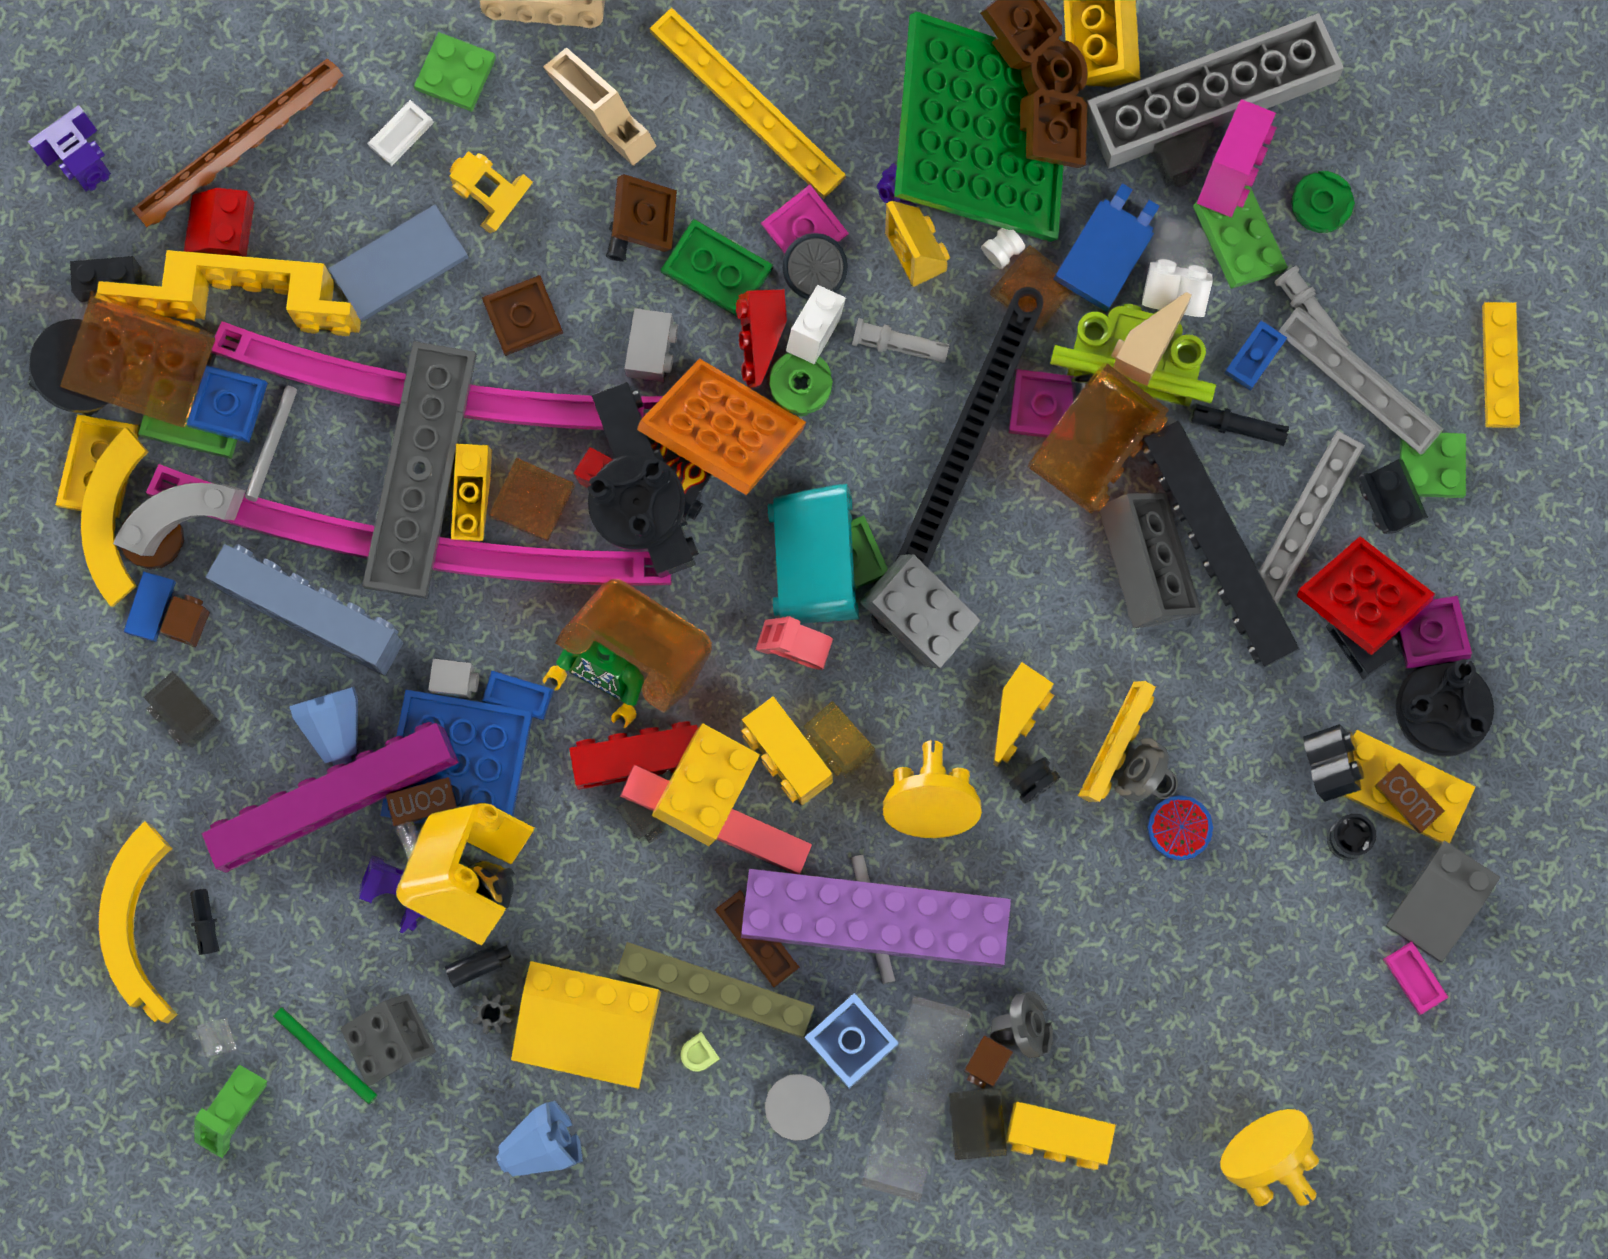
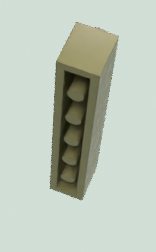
[616,942,815,1039]

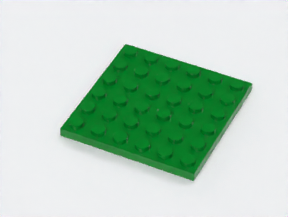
[894,11,1064,242]

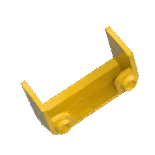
[396,803,535,946]

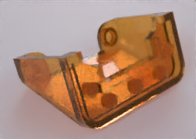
[555,579,712,713]

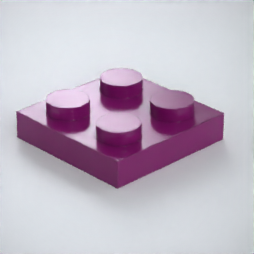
[1009,369,1075,441]
[1398,596,1472,669]

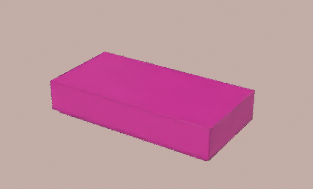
[1383,941,1449,1015]

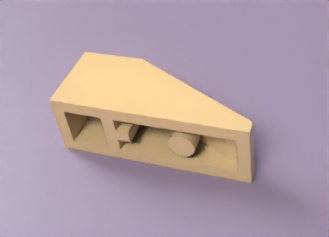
[1111,292,1192,386]

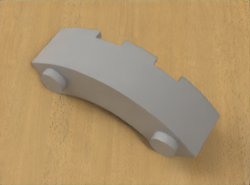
[113,483,246,556]

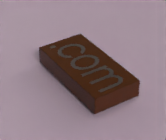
[1374,763,1445,834]
[386,777,458,827]

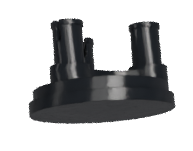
[28,319,127,417]
[588,454,685,551]
[1396,659,1494,757]

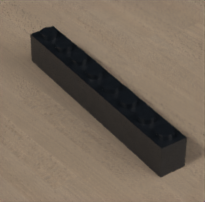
[1143,421,1300,667]

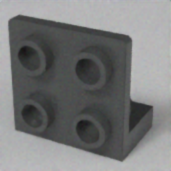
[341,993,436,1086]

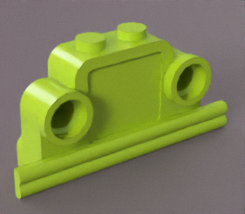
[1050,304,1216,407]

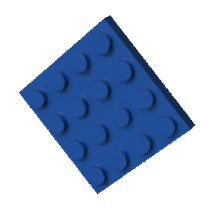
[380,690,533,824]

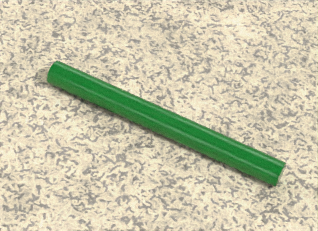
[273,1007,378,1105]

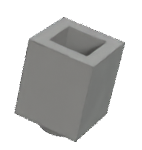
[428,659,479,700]

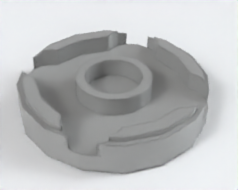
[765,1074,831,1141]

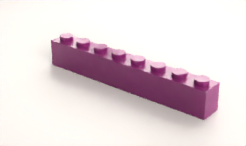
[201,722,459,873]

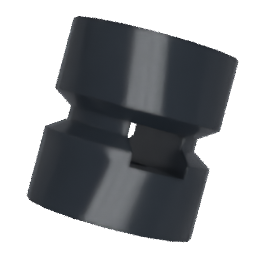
[1327,813,1376,861]

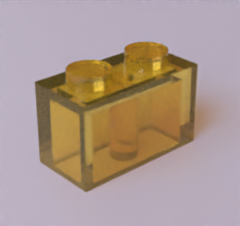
[803,701,875,779]

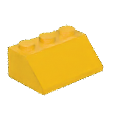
[1063,0,1141,87]

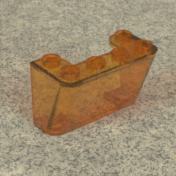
[1027,363,1169,514]

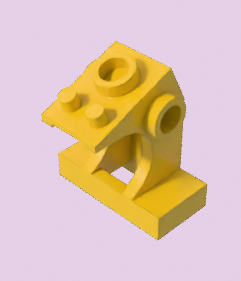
[449,151,533,233]

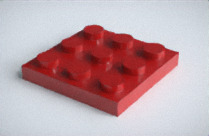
[1297,536,1435,655]

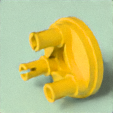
[883,741,982,838]
[1220,1109,1319,1207]

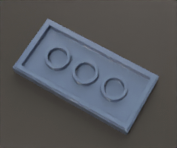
[328,204,469,322]

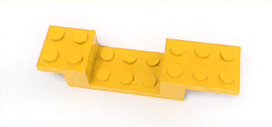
[97,250,361,336]

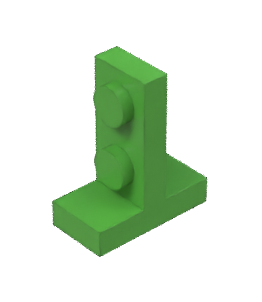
[194,1065,267,1159]

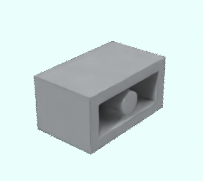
[624,308,678,382]

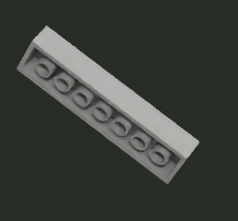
[1087,13,1344,169]

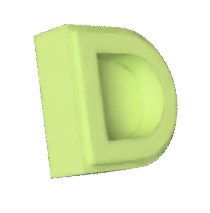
[681,1032,720,1072]

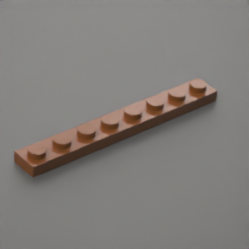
[131,59,344,227]

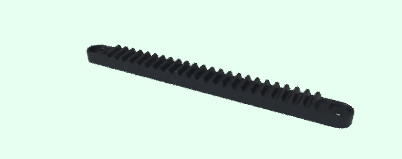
[871,287,1044,636]

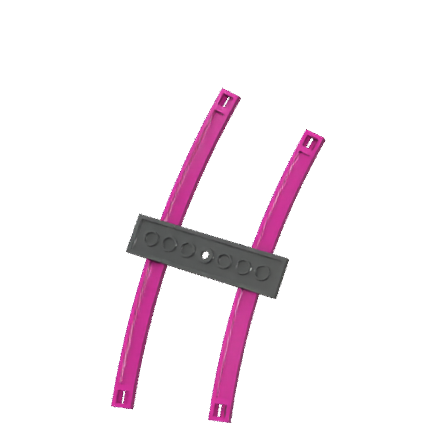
[146,321,672,599]

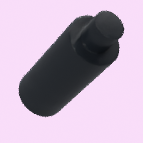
[445,945,512,988]

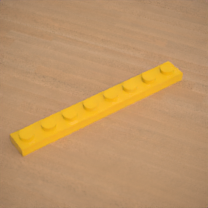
[650,8,846,199]

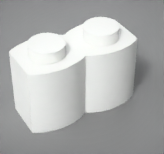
[1142,259,1213,317]

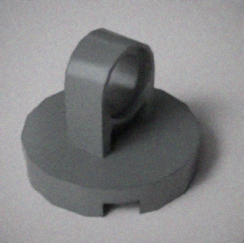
[1114,738,1178,801]
[990,991,1053,1059]

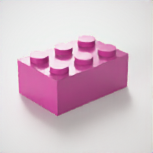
[1197,99,1277,218]

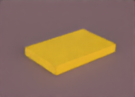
[55,414,140,518]

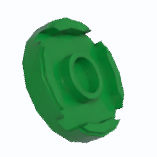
[1291,171,1355,233]

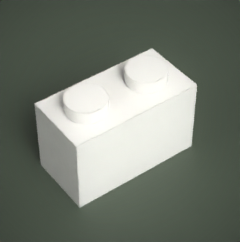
[786,285,846,364]

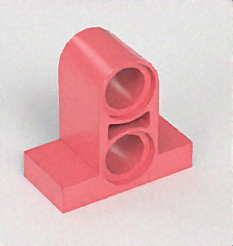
[755,617,833,670]

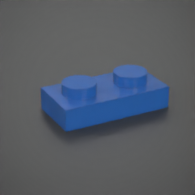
[1224,320,1287,391]

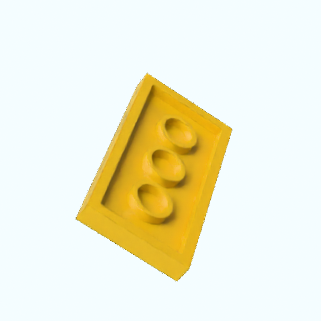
[1344,730,1475,844]

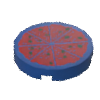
[1147,795,1213,861]

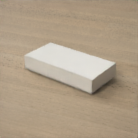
[368,100,434,166]

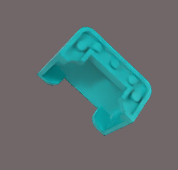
[768,484,859,624]

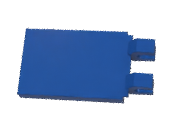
[1053,183,1159,312]

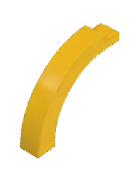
[99,821,178,1023]

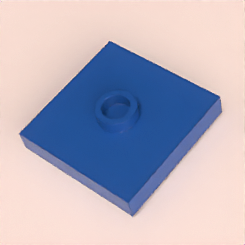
[187,365,268,443]

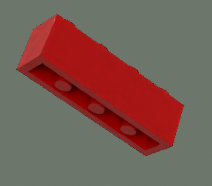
[569,721,698,790]

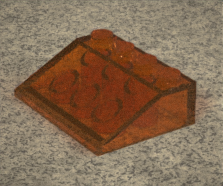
[60,291,215,428]

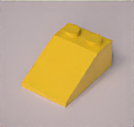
[885,201,950,287]

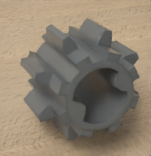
[472,994,513,1034]

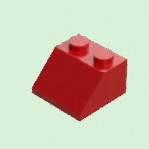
[184,188,254,257]

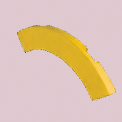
[81,427,149,607]

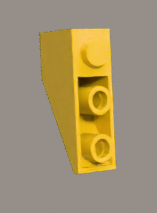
[451,444,492,541]
[993,662,1055,767]

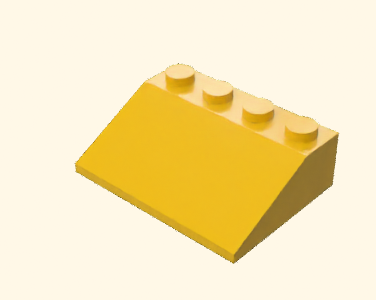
[511,961,661,1089]

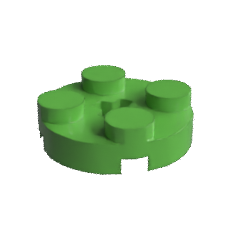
[769,353,833,416]

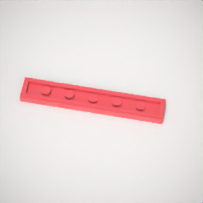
[620,765,812,874]

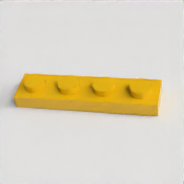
[1482,302,1520,428]
[1078,681,1156,802]

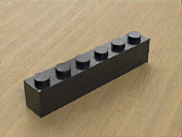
[591,382,699,578]

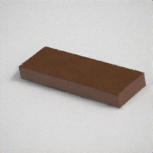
[714,890,800,988]

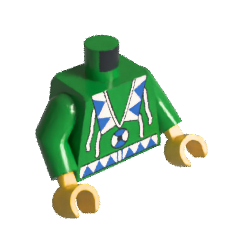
[543,632,644,728]

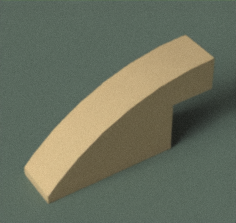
[543,48,656,166]

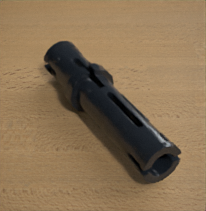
[1191,403,1289,446]

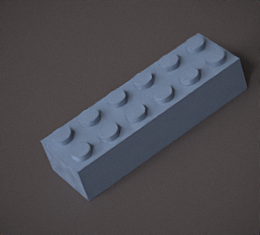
[205,544,403,676]

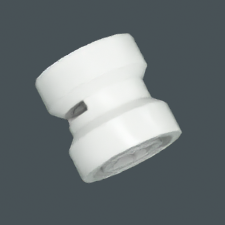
[981,228,1025,269]

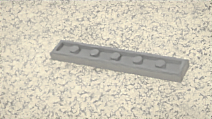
[1278,307,1443,455]
[1259,430,1365,604]

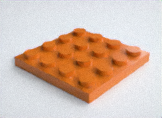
[637,358,806,496]

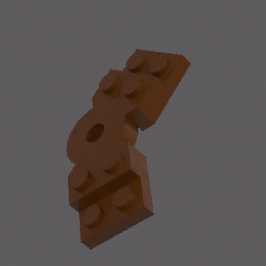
[980,0,1088,168]

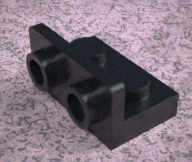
[1359,459,1428,534]

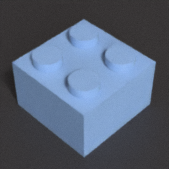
[805,993,899,1089]

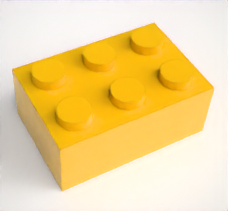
[741,696,833,806]
[652,723,760,846]
[1005,1102,1116,1170]

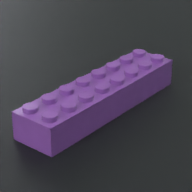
[741,869,1011,968]

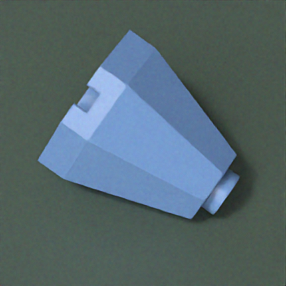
[289,687,358,766]
[497,1101,582,1176]

